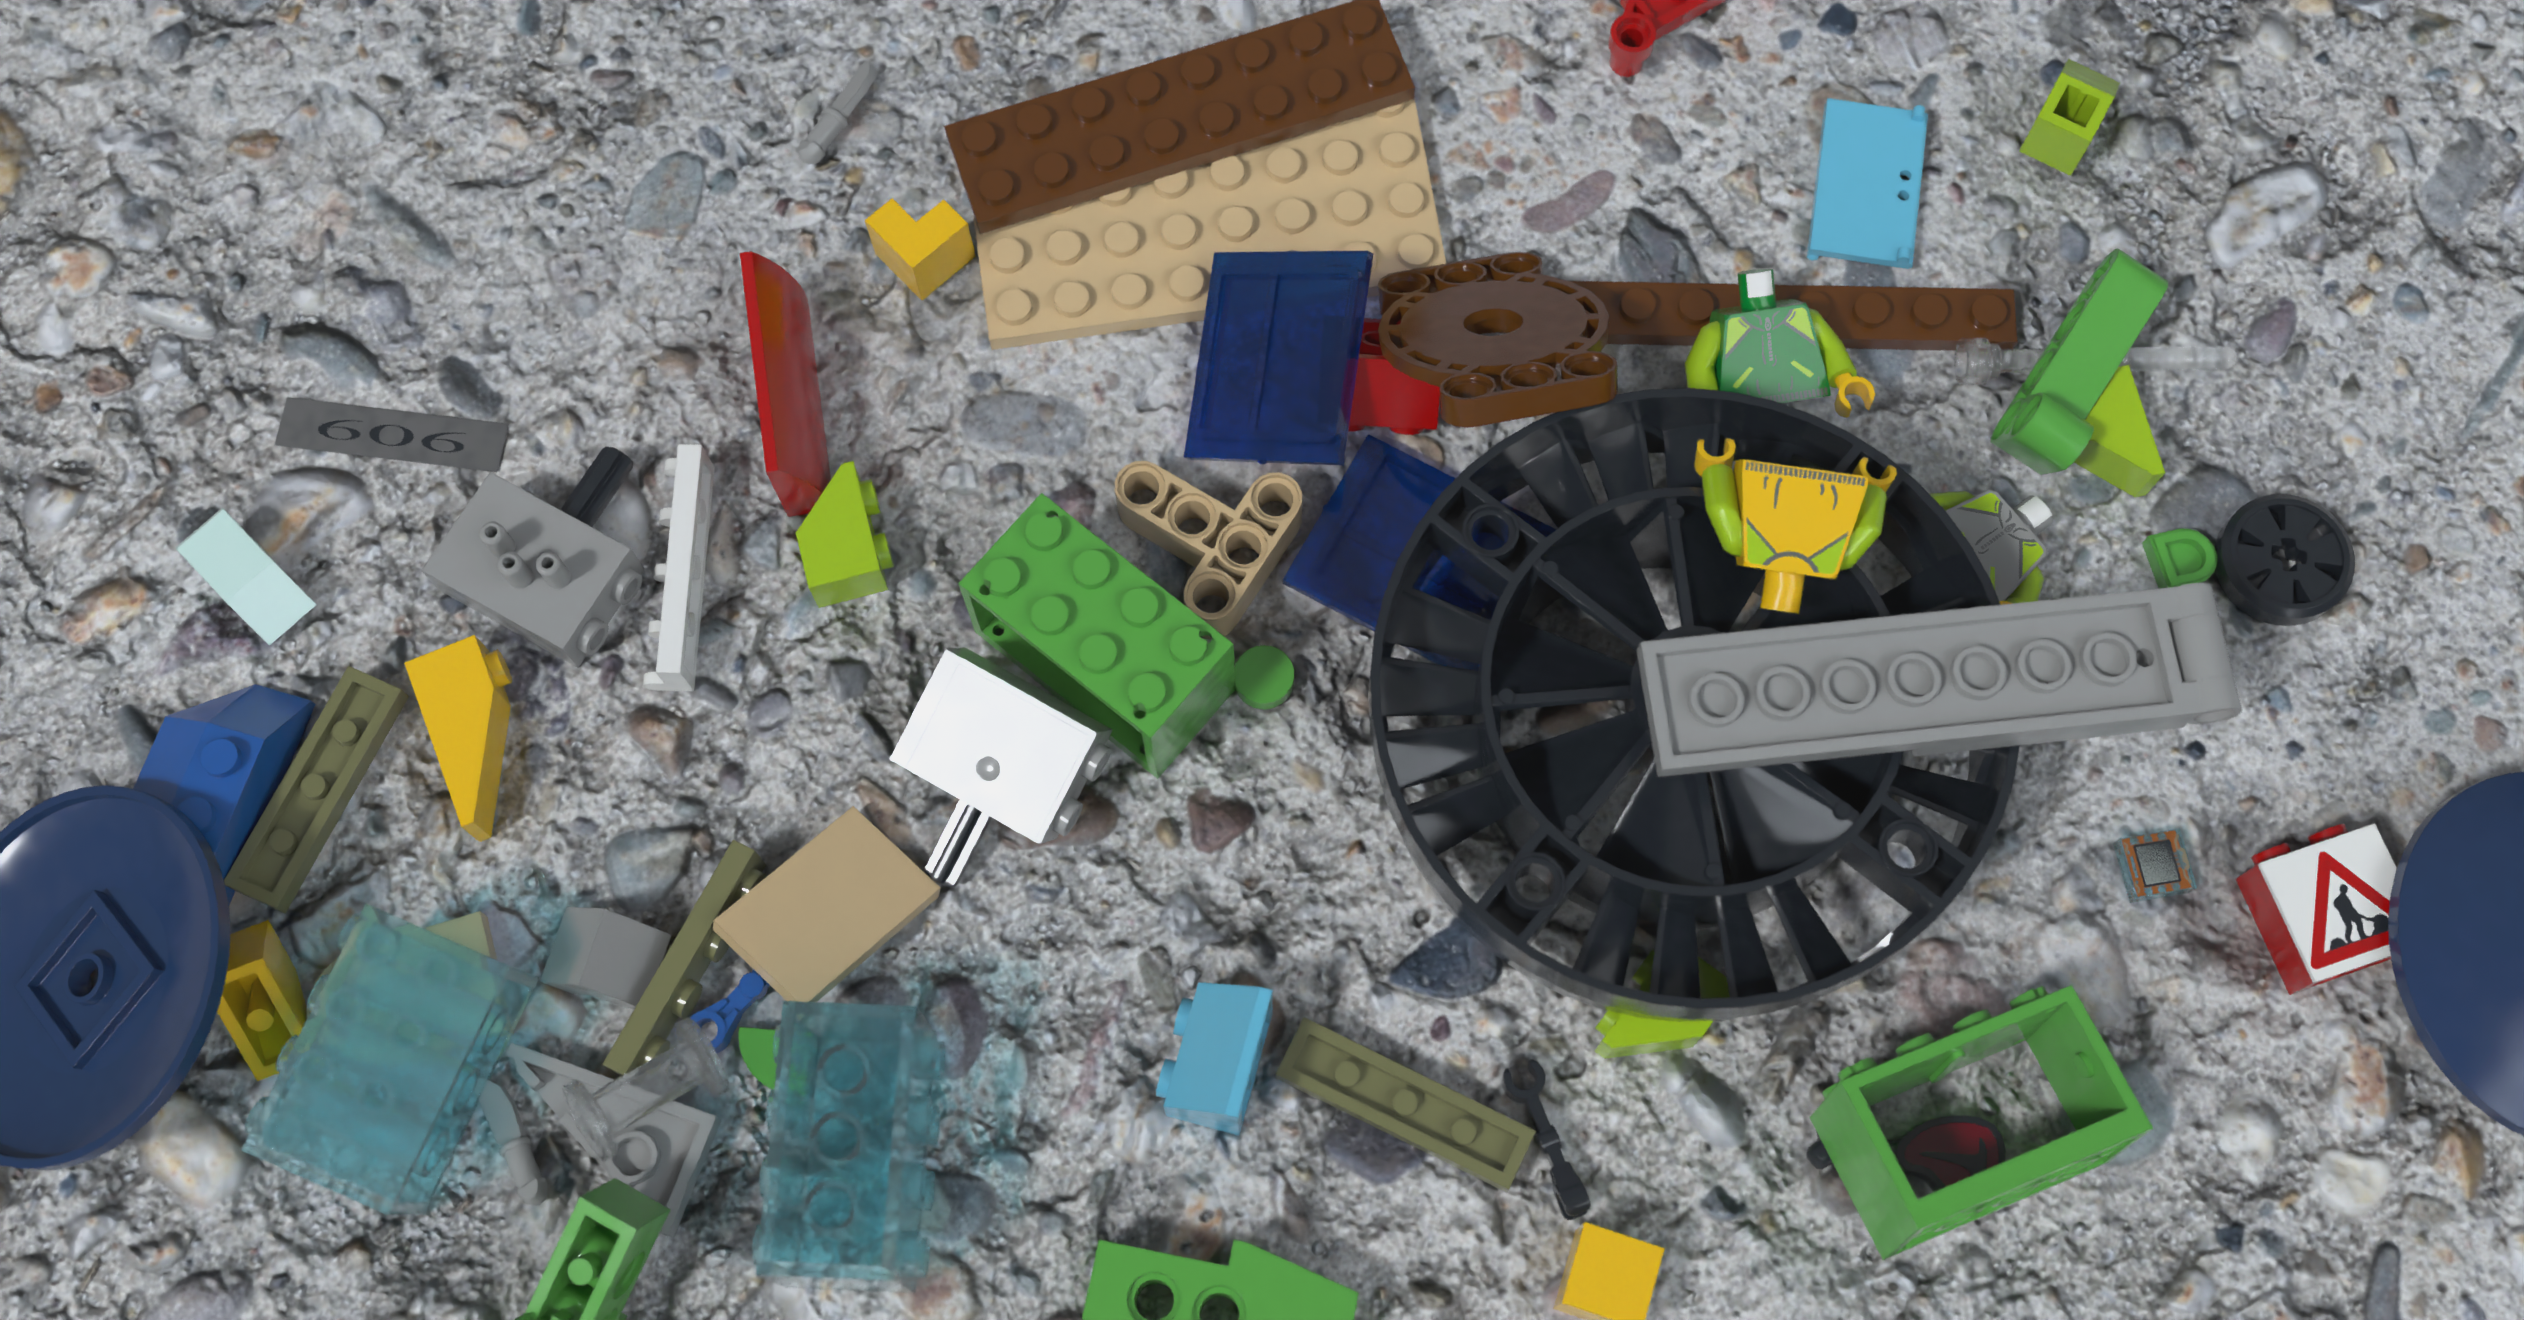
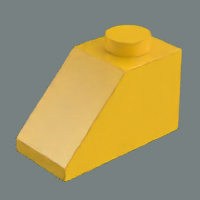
[217,920,320,1081]

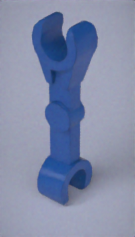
[685,970,770,1055]

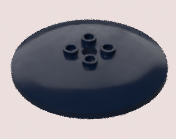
[2388,772,2524,1136]
[0,785,231,1171]

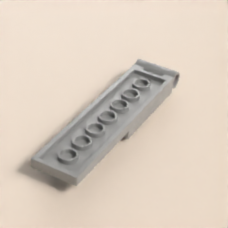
[1636,583,2242,777]

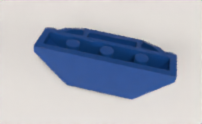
[133,684,316,905]

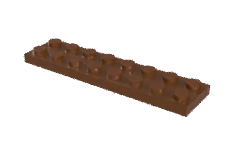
[944,0,1415,234]

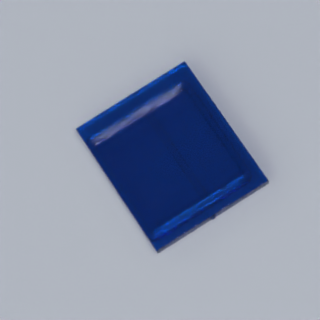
[1184,250,1373,466]
[1283,434,1557,671]

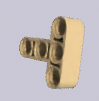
[1115,461,1302,639]

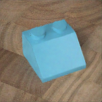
[1156,982,1273,1136]

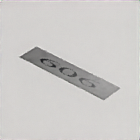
[274,397,509,472]

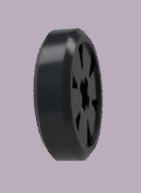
[2214,494,2355,626]

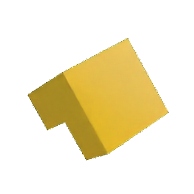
[865,198,976,301]
[1553,1222,1665,1320]

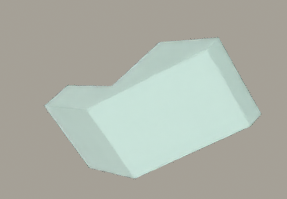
[175,508,316,646]

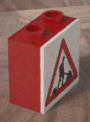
[2235,823,2397,995]

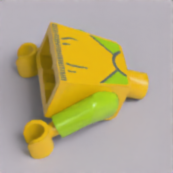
[1694,438,1897,613]

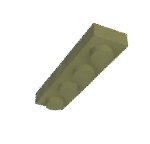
[224,666,409,914]
[603,839,766,1086]
[1275,1017,1536,1192]

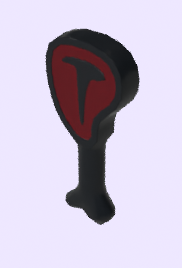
[1806,1115,2006,1192]

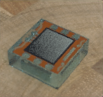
[2113,828,2197,903]

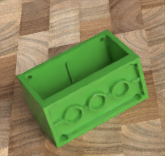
[958,493,1235,779]
[1809,985,2153,1260]

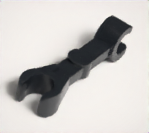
[1502,1059,1591,1221]

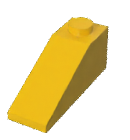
[404,635,512,842]

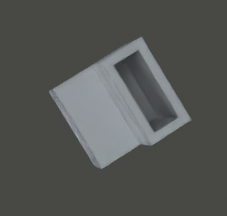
[540,907,671,1009]

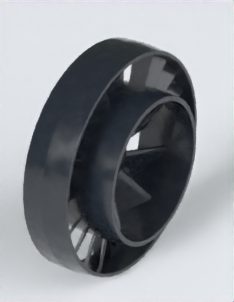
[1368,388,2020,1022]

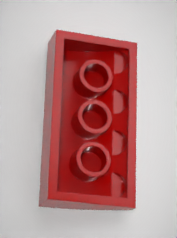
[740,251,831,517]

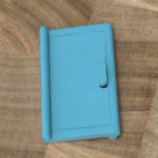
[1807,98,1928,269]

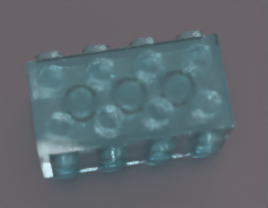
[241,903,540,1215]
[753,1001,945,1293]

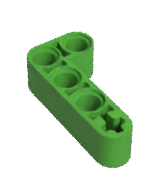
[1990,248,2168,475]

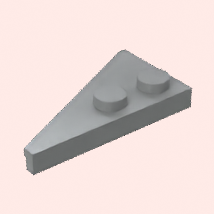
[505,1042,722,1238]

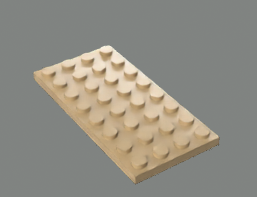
[973,97,1446,350]

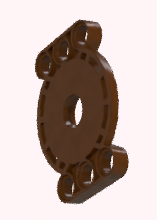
[1378,252,1618,428]

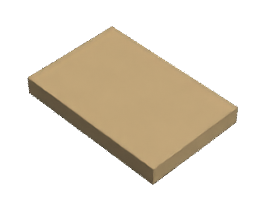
[713,806,941,1016]

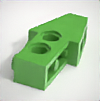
[514,1178,670,1320]
[1082,1240,1359,1320]

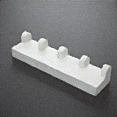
[643,444,715,691]

